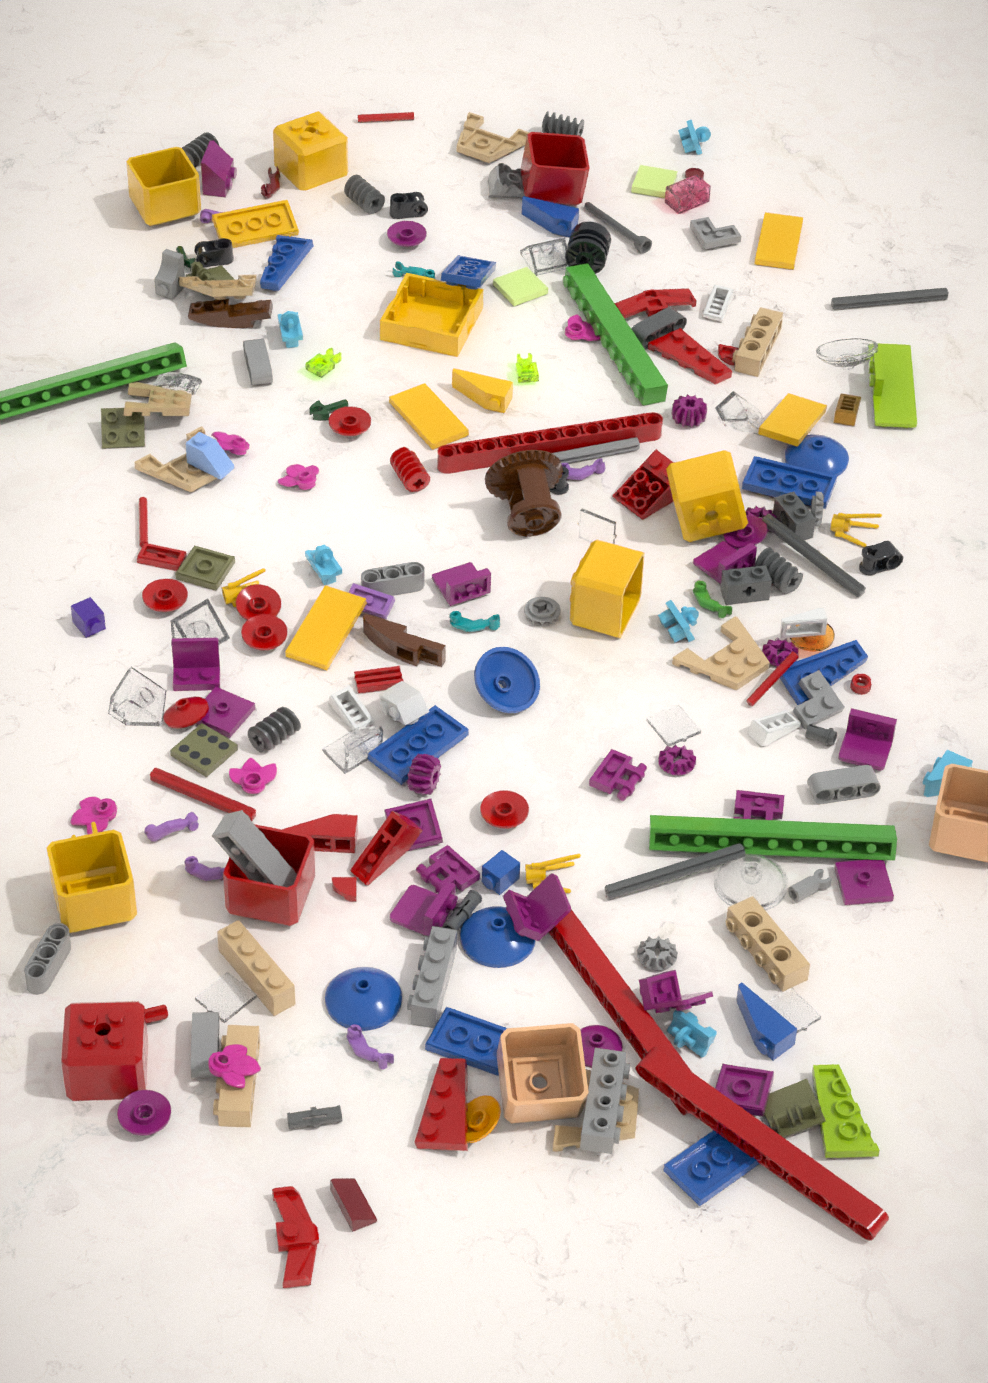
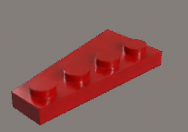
[648,328,732,385]
[415,1058,468,1151]

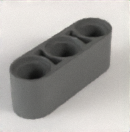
[631,307,687,349]

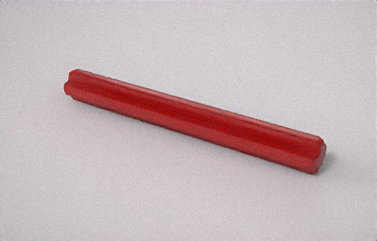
[150,767,257,821]

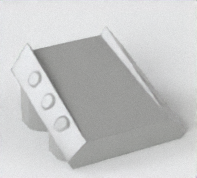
[488,163,525,198]

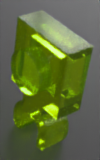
[305,348,342,378]
[515,353,539,383]

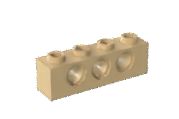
[732,307,784,377]
[725,896,810,992]

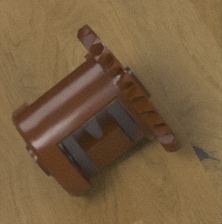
[485,450,563,537]

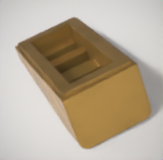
[834,393,861,426]

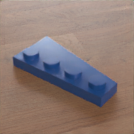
[260,235,314,291]
[780,639,868,705]

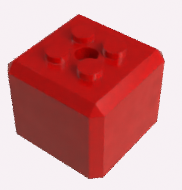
[520,132,590,206]
[223,824,315,926]
[61,1001,148,1101]

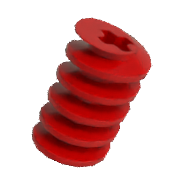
[390,447,431,492]

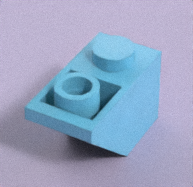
[923,750,973,797]

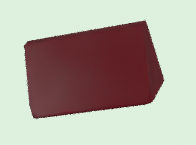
[330,1178,377,1232]

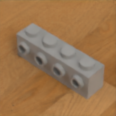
[212,810,297,887]
[407,926,457,1028]
[580,1048,631,1154]

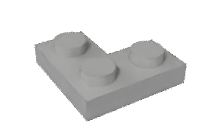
[690,217,742,249]
[793,670,845,730]

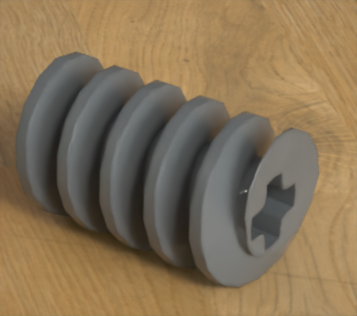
[542,111,584,136]
[182,132,220,168]
[344,174,385,214]
[755,547,803,594]
[247,706,301,752]

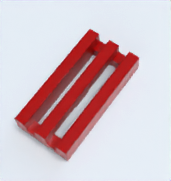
[137,543,187,571]
[354,666,404,693]

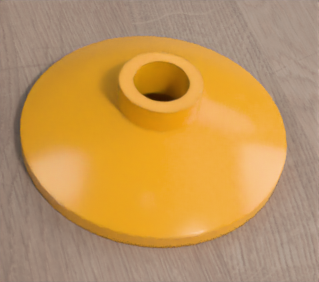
[466,1095,501,1143]

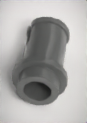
[805,724,837,746]

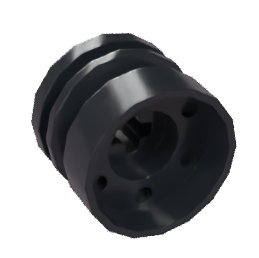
[565,221,612,274]

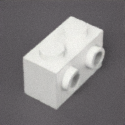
[379,681,429,725]

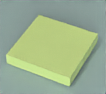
[631,165,678,199]
[493,267,548,306]

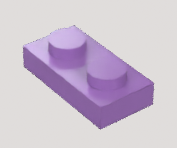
[349,583,395,619]

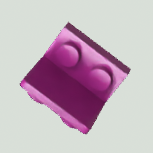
[693,541,757,584]
[432,562,491,606]
[171,637,221,691]

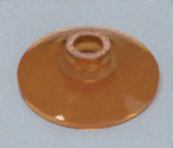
[790,623,835,652]

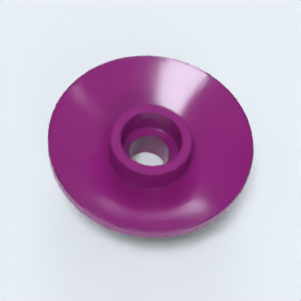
[387,221,427,246]
[723,516,768,548]
[580,1025,623,1068]
[117,1090,171,1135]

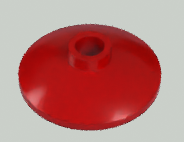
[329,406,371,436]
[142,579,188,612]
[236,584,281,620]
[241,614,287,650]
[163,696,209,728]
[480,790,529,828]

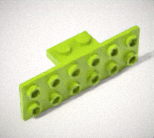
[868,343,917,428]

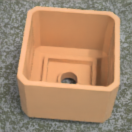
[929,764,988,862]
[496,1023,589,1123]

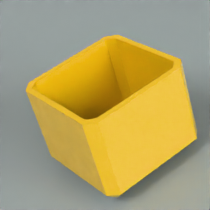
[273,111,348,191]
[126,147,201,226]
[666,450,748,542]
[570,540,645,638]
[46,829,137,933]

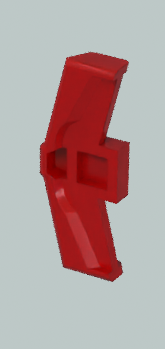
[614,288,697,319]
[272,1186,319,1288]

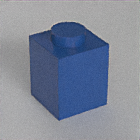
[481,850,520,895]

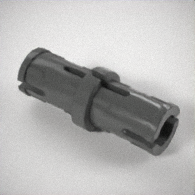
[442,890,482,931]
[287,1105,342,1130]

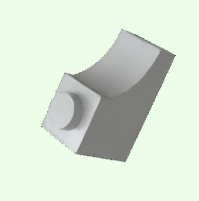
[154,249,185,300]

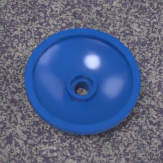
[785,434,849,477]
[474,647,540,713]
[460,906,536,968]
[325,967,402,1031]

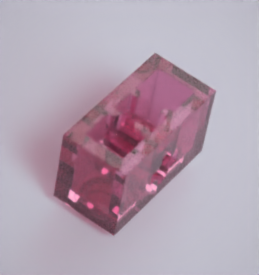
[665,174,711,214]

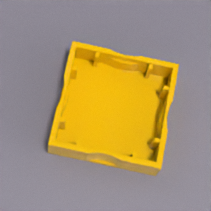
[380,273,483,357]

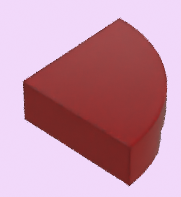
[718,344,739,366]
[332,877,357,902]

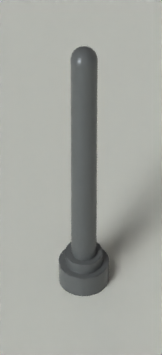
[584,202,652,254]

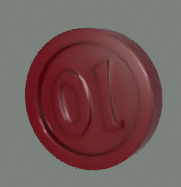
[685,168,704,182]

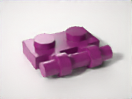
[589,749,647,801]
[733,790,785,820]
[416,845,480,893]

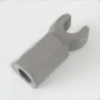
[788,869,832,903]

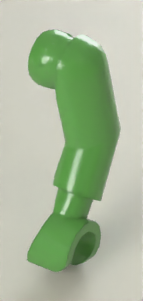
[693,581,732,619]

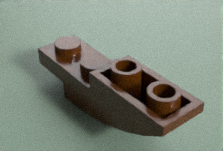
[188,298,273,328]
[363,614,446,667]

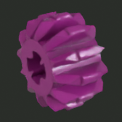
[671,394,707,428]
[407,754,441,795]

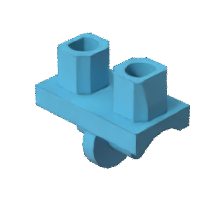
[678,119,711,155]
[277,311,303,348]
[305,544,342,585]
[658,600,699,642]
[667,1010,717,1058]

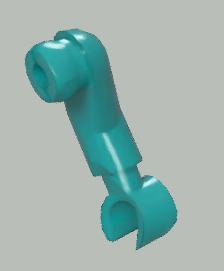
[392,261,436,279]
[449,611,500,632]

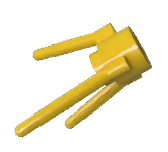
[830,513,882,547]
[221,568,266,607]
[525,854,581,894]

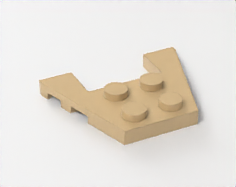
[457,112,530,163]
[179,274,257,300]
[124,382,192,416]
[134,426,217,492]
[672,616,770,690]
[553,1069,639,1152]

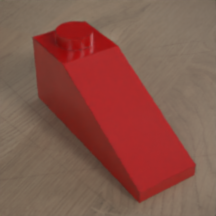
[350,811,423,885]
[282,814,358,854]

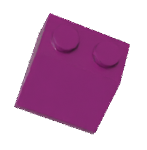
[201,140,237,198]

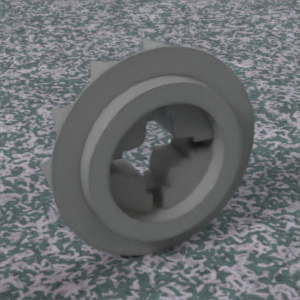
[810,491,824,527]
[524,597,561,625]
[637,935,678,970]

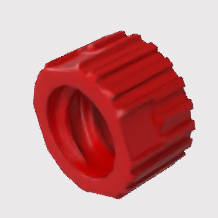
[850,674,872,695]

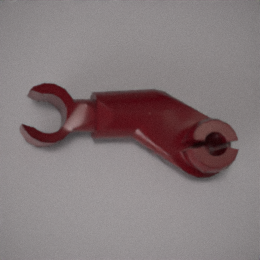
[261,166,280,198]

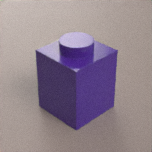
[71,597,106,638]

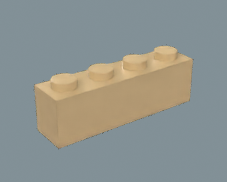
[217,920,296,1016]
[213,1025,260,1127]

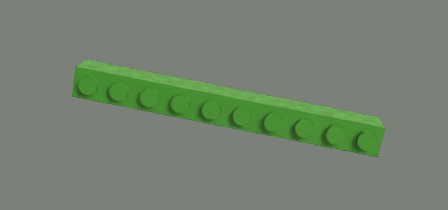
[563,264,668,405]
[0,342,187,420]
[649,815,897,861]

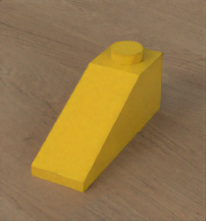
[452,368,513,413]

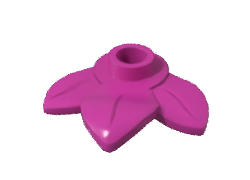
[565,314,600,341]
[211,431,250,455]
[277,464,319,490]
[229,758,277,794]
[70,797,117,834]
[208,1044,261,1088]

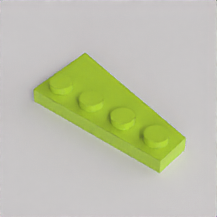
[812,1064,880,1158]

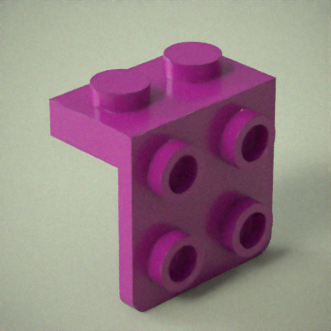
[838,708,897,770]
[503,873,571,941]
[390,881,458,936]
[639,970,713,1013]

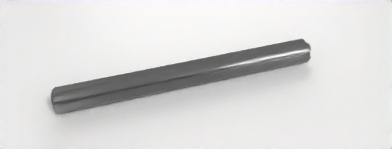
[831,287,949,310]
[762,514,866,597]
[605,844,745,899]

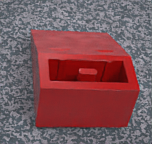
[612,449,674,520]

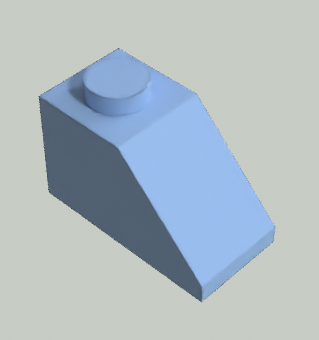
[186,432,234,480]

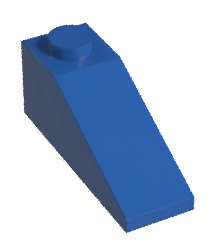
[522,196,579,237]
[736,982,797,1061]

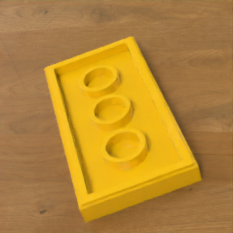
[212,200,299,248]
[755,212,804,270]
[389,383,469,450]
[758,393,827,446]
[285,585,367,670]

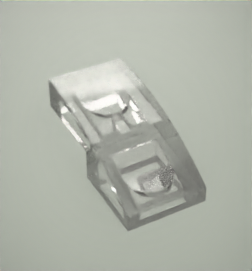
[153,372,202,395]

